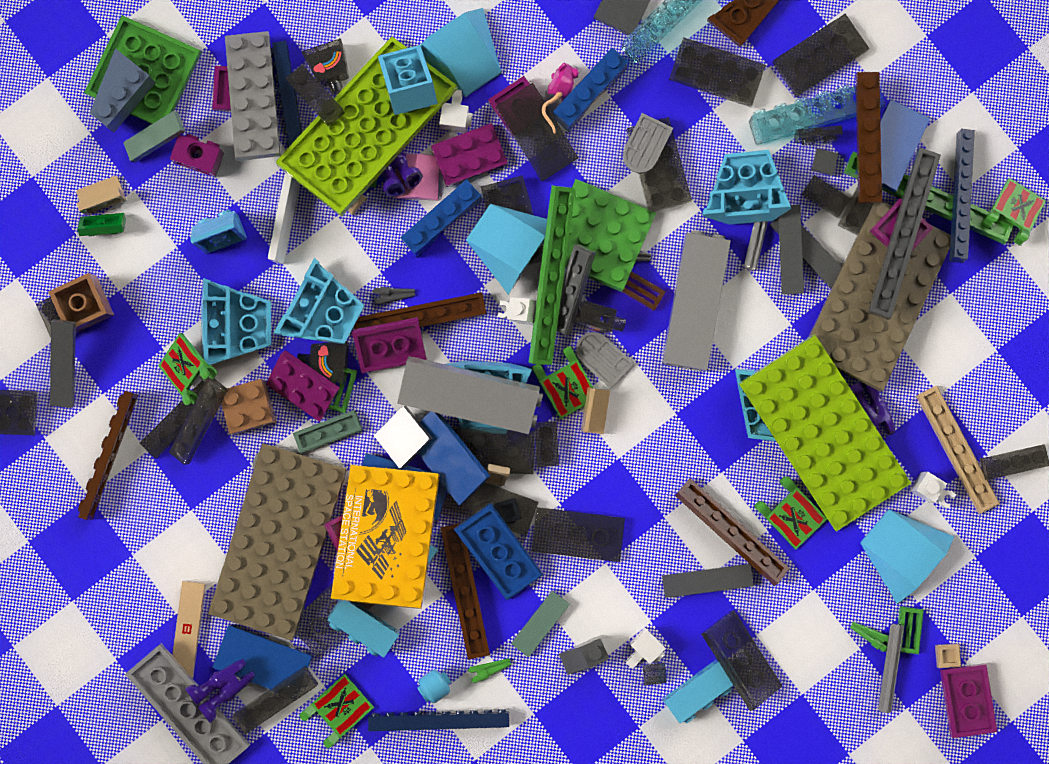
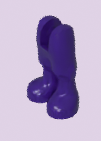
[381,152,423,197]
[849,382,895,437]
[185,659,255,723]

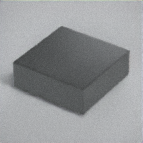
[811,148,838,176]

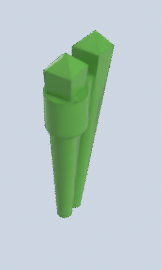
[850,622,889,652]
[468,658,511,683]

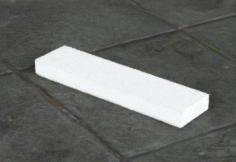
[268,173,300,264]

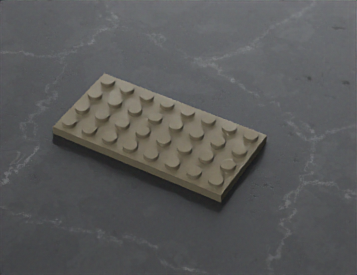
[808,201,951,392]
[208,443,347,641]

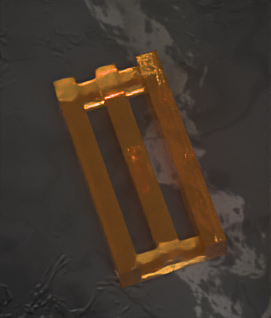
[622,271,666,311]

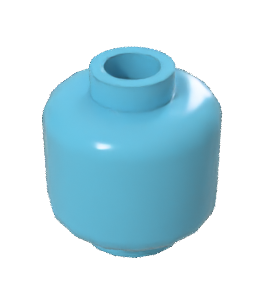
[417,669,452,703]

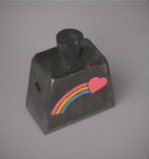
[301,38,349,95]
[573,301,626,333]
[297,341,350,385]

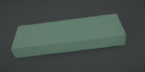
[123,111,185,163]
[293,410,363,454]
[511,590,570,658]

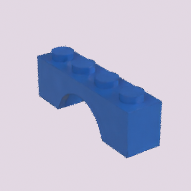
[553,48,628,132]
[400,179,482,258]

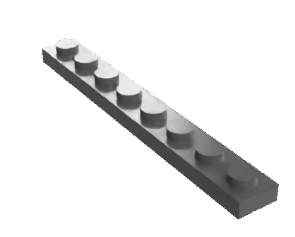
[867,148,941,320]

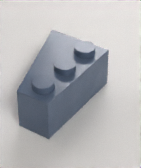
[90,48,156,133]

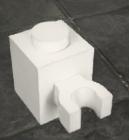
[439,90,473,133]
[498,297,536,325]
[910,472,957,509]
[625,627,666,669]

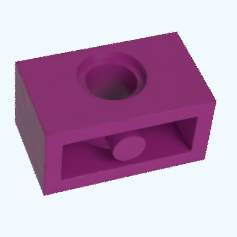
[170,134,224,177]

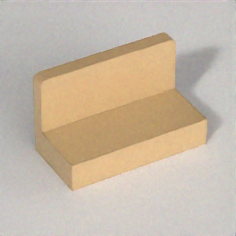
[76,176,126,215]
[581,387,610,435]

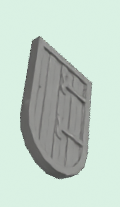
[623,113,673,173]
[576,332,634,389]

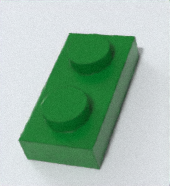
[77,213,126,237]

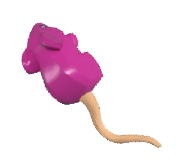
[542,62,579,134]

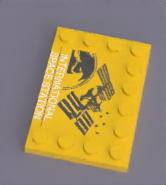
[331,465,440,609]

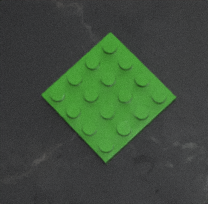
[84,15,202,124]
[541,179,656,292]

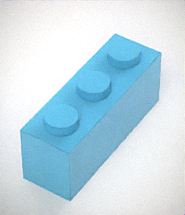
[328,600,399,658]
[662,660,734,724]

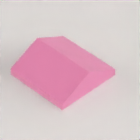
[394,154,439,201]

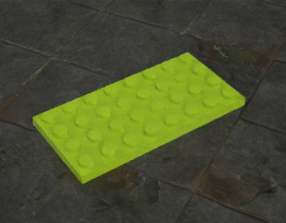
[275,36,458,217]
[738,334,911,531]

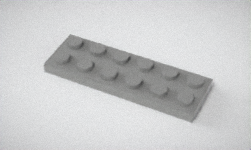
[225,31,281,161]
[125,643,250,764]

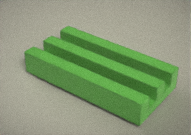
[329,365,358,413]
[898,606,924,654]

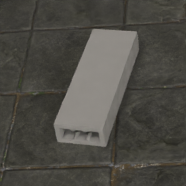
[662,230,731,372]
[397,356,543,434]

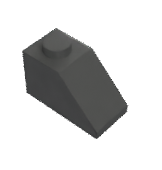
[559,636,609,675]

